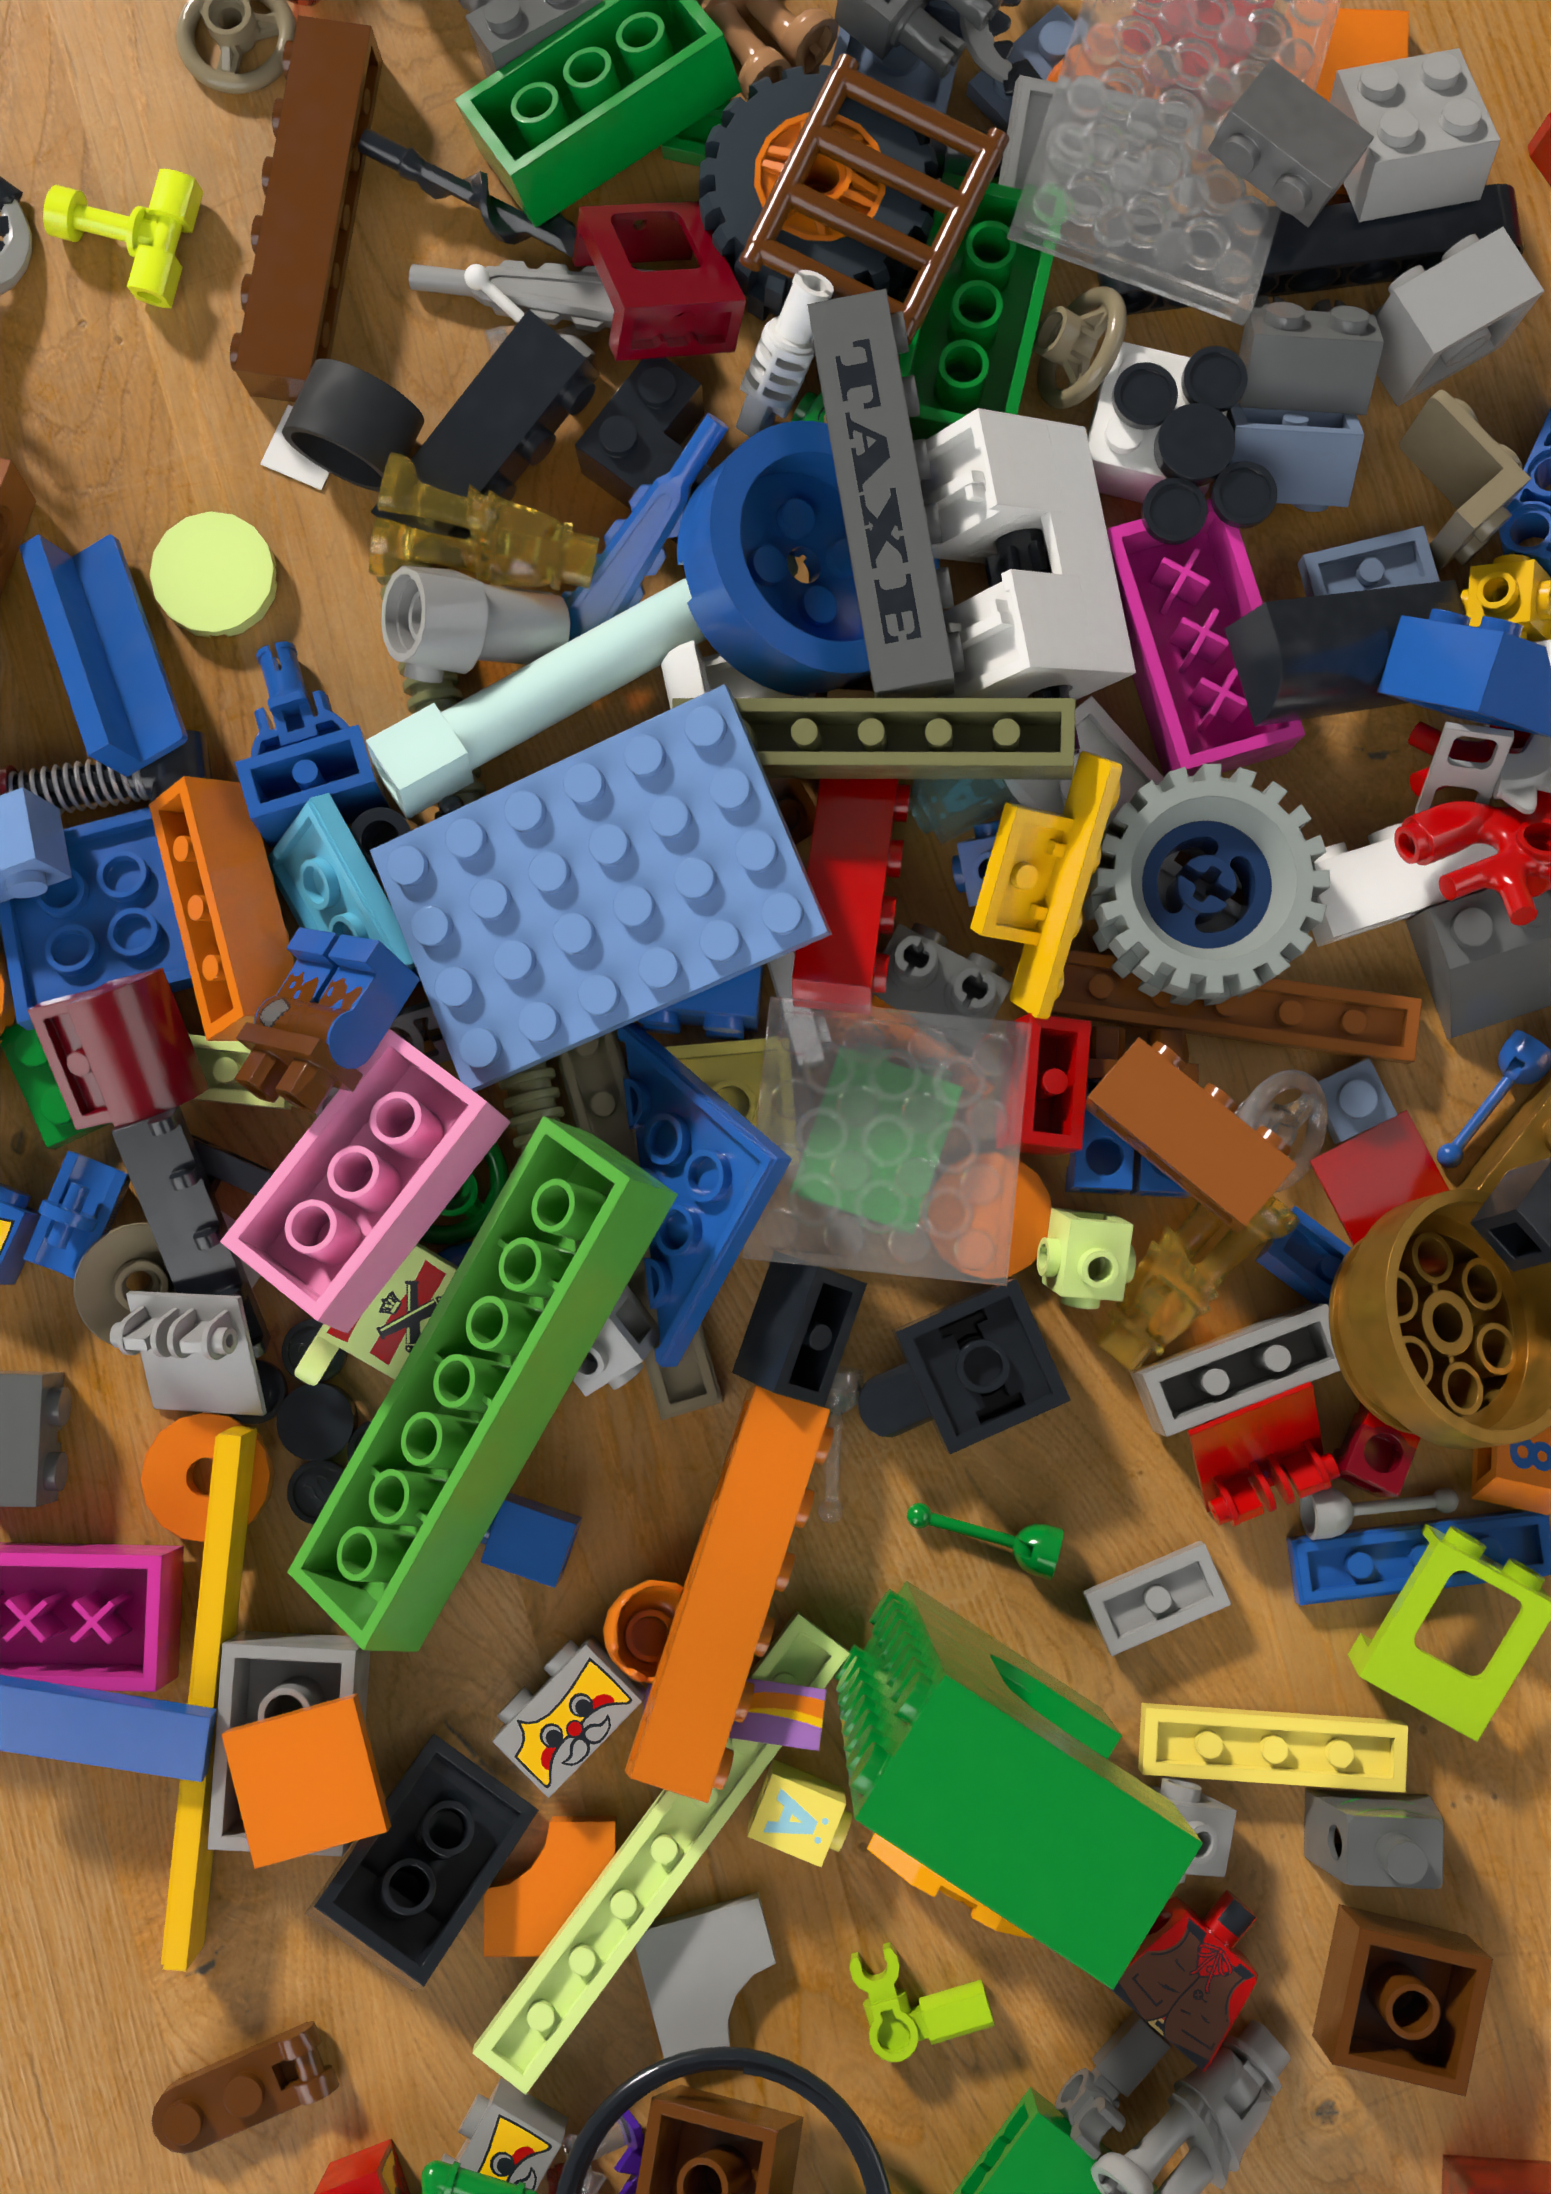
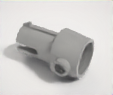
[381,566,570,683]

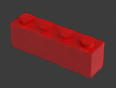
[792,779,911,1016]

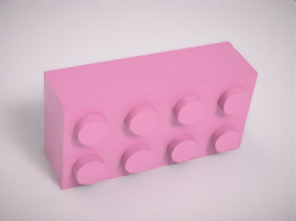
[220,1029,511,1334]

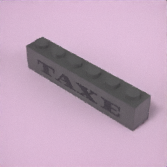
[807,289,965,698]

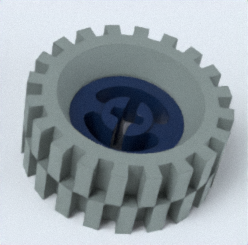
[1084,764,1330,1006]

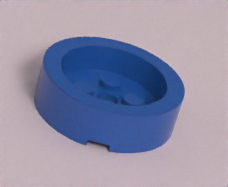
[677,421,940,696]

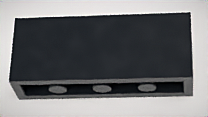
[1224,580,1466,727]

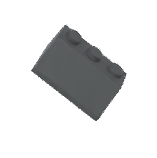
[1406,889,1551,1040]

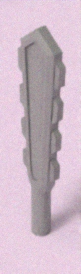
[409,260,655,332]

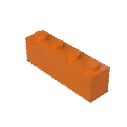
[149,776,294,1041]

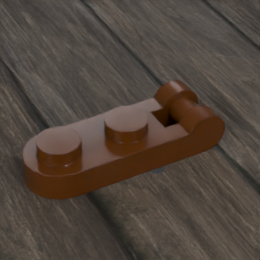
[151,2021,339,2154]

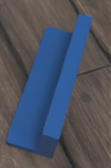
[19,534,188,777]

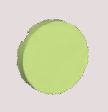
[150,511,277,638]

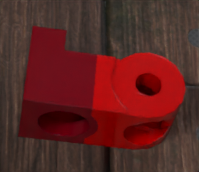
[1332,1402,1421,1497]

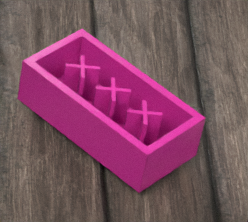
[1106,499,1305,777]
[0,1542,184,1692]

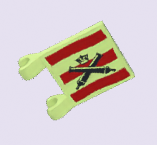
[294,1243,458,1386]

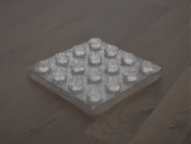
[743,996,1032,1286]

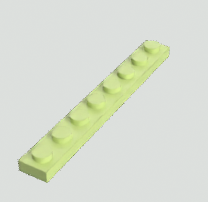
[472,1610,850,2095]

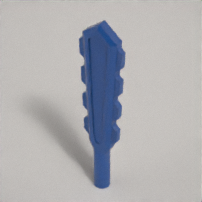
[561,413,729,642]

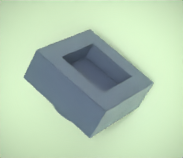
[1306,1058,1398,1144]

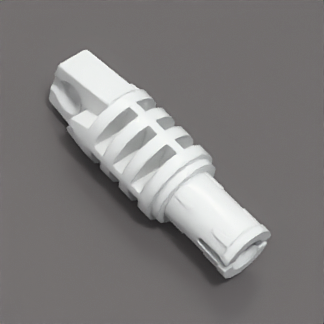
[736,270,834,437]

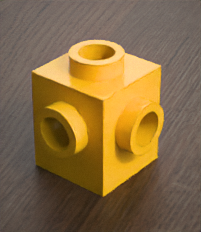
[1460,554,1551,642]

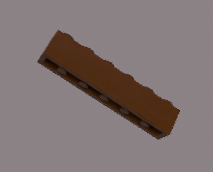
[230,15,383,402]

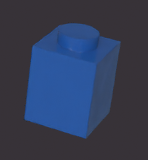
[480,1493,583,1588]

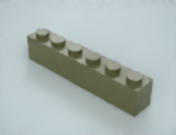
[672,698,1075,780]

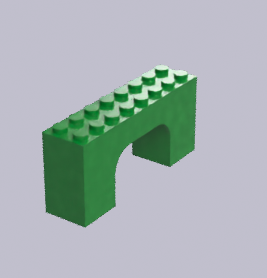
[834,1581,1203,1990]

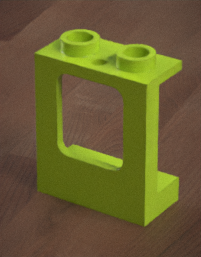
[1347,1523,1551,1742]

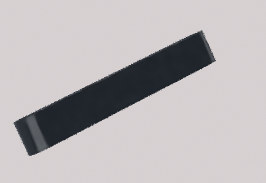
[1094,184,1524,315]

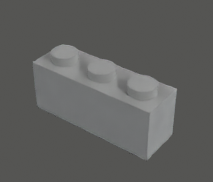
[1130,1303,1340,1437]

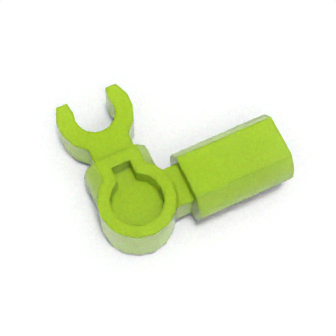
[850,1942,995,2062]

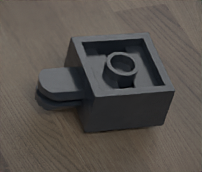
[857,1279,1071,1454]

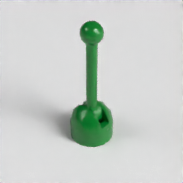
[907,1503,1064,1580]

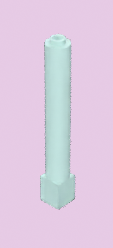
[366,555,798,819]

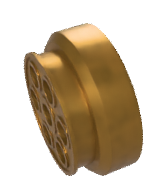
[1329,1188,1551,1450]

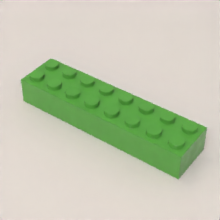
[287,1116,678,1652]

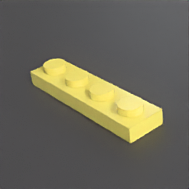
[1138,1703,1408,1793]

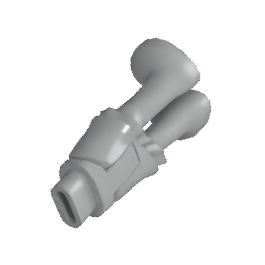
[1090,2020,1291,2194]

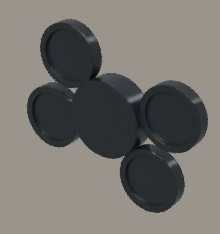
[1112,346,1277,545]
[230,1319,372,1525]

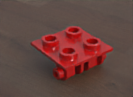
[1188,1381,1340,1527]

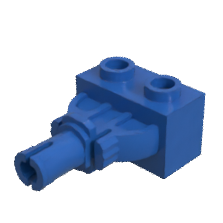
[235,641,390,848]

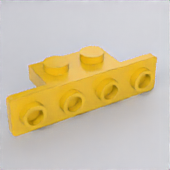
[970,751,1122,1019]

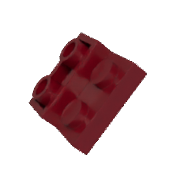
[27,968,209,1130]

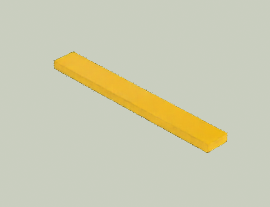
[161,1426,257,1972]

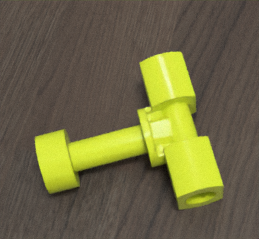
[43,169,204,308]

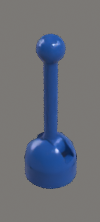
[1437,1030,1551,1168]

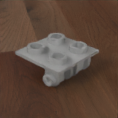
[110,1291,267,1416]

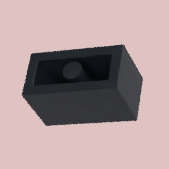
[732,1250,867,1407]

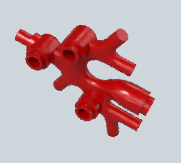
[1394,721,1551,926]

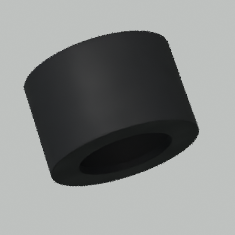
[282,359,424,493]

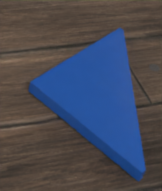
[617,1023,792,1367]

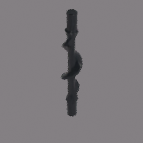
[358,128,638,269]

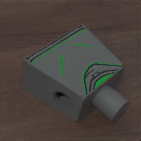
[1304,1789,1444,1889]

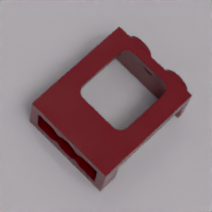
[572,201,746,361]

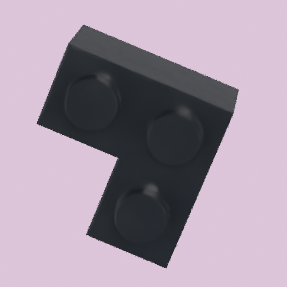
[575,357,714,543]

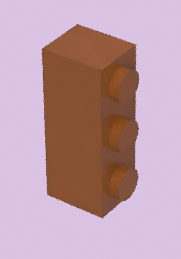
[1085,1037,1297,1234]

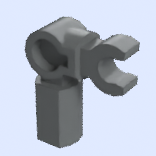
[1055,2011,1171,2160]

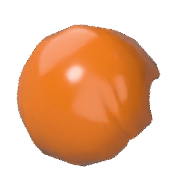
[603,1580,684,1684]

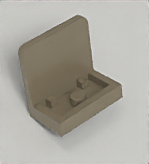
[1399,390,1532,574]

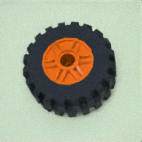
[699,65,938,321]

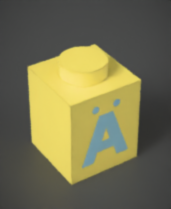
[747,1759,853,1867]

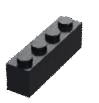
[371,309,600,569]

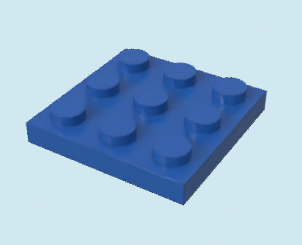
[0,807,193,1031]

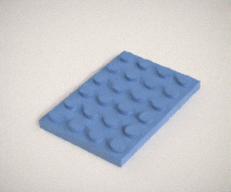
[370,684,832,1092]

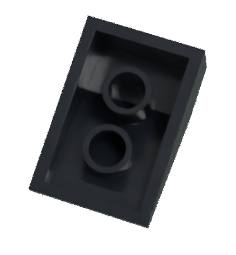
[305,1734,539,1991]

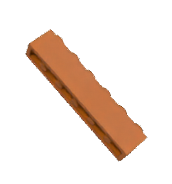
[625,1385,834,1803]

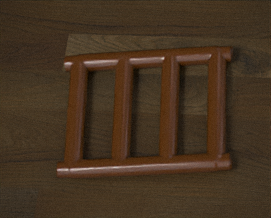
[739,54,1010,345]

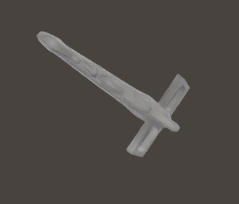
[1415,722,1551,814]

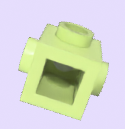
[1037,1207,1136,1309]

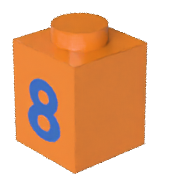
[1471,1427,1551,1515]

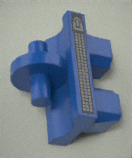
[22,1151,131,1279]

